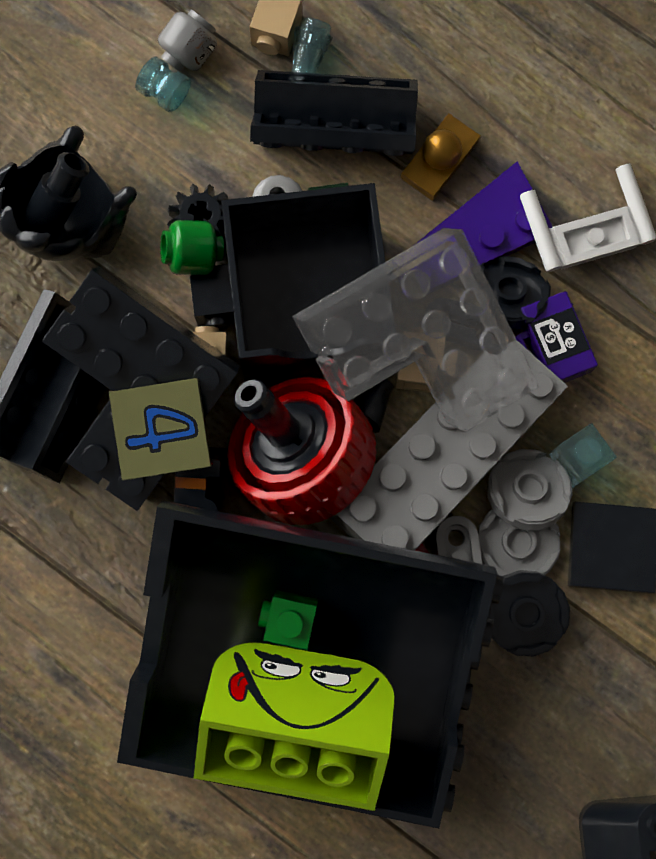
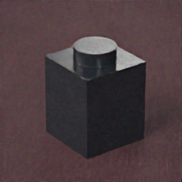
[190,264,235,330]

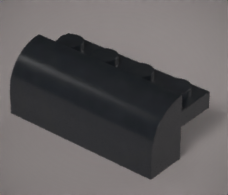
[250,70,418,156]
[0,289,106,484]

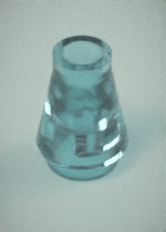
[292,18,333,73]

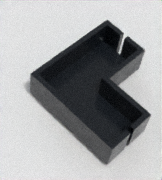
[42,266,240,511]

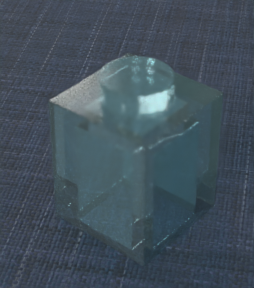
[549,423,617,488]

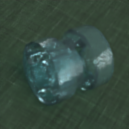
[135,56,191,112]

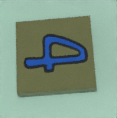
[109,378,212,480]

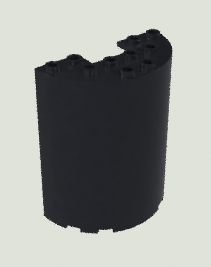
[117,501,504,829]

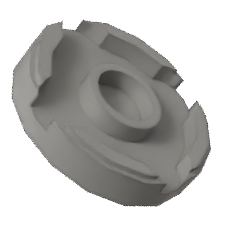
[487,449,573,530]
[478,509,560,576]

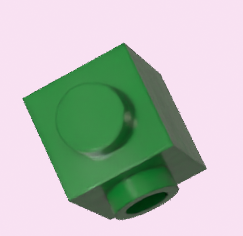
[258,590,319,650]

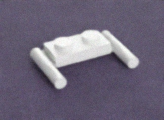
[520,163,656,273]

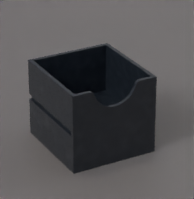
[221,183,396,386]

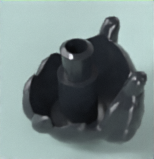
[0,126,137,261]

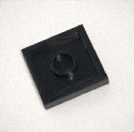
[568,501,656,594]

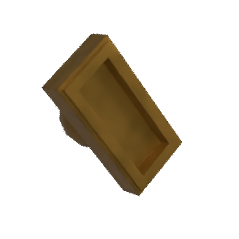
[401,113,481,201]

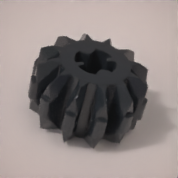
[167,184,228,246]

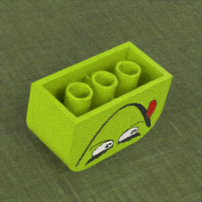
[194,642,394,811]

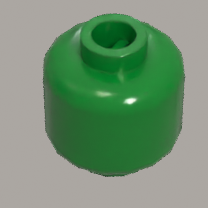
[160,220,224,276]

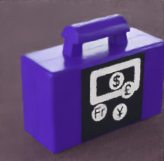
[515,291,598,383]

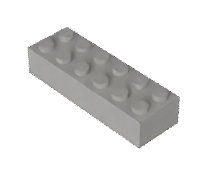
[330,330,568,550]

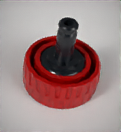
[227,377,376,525]

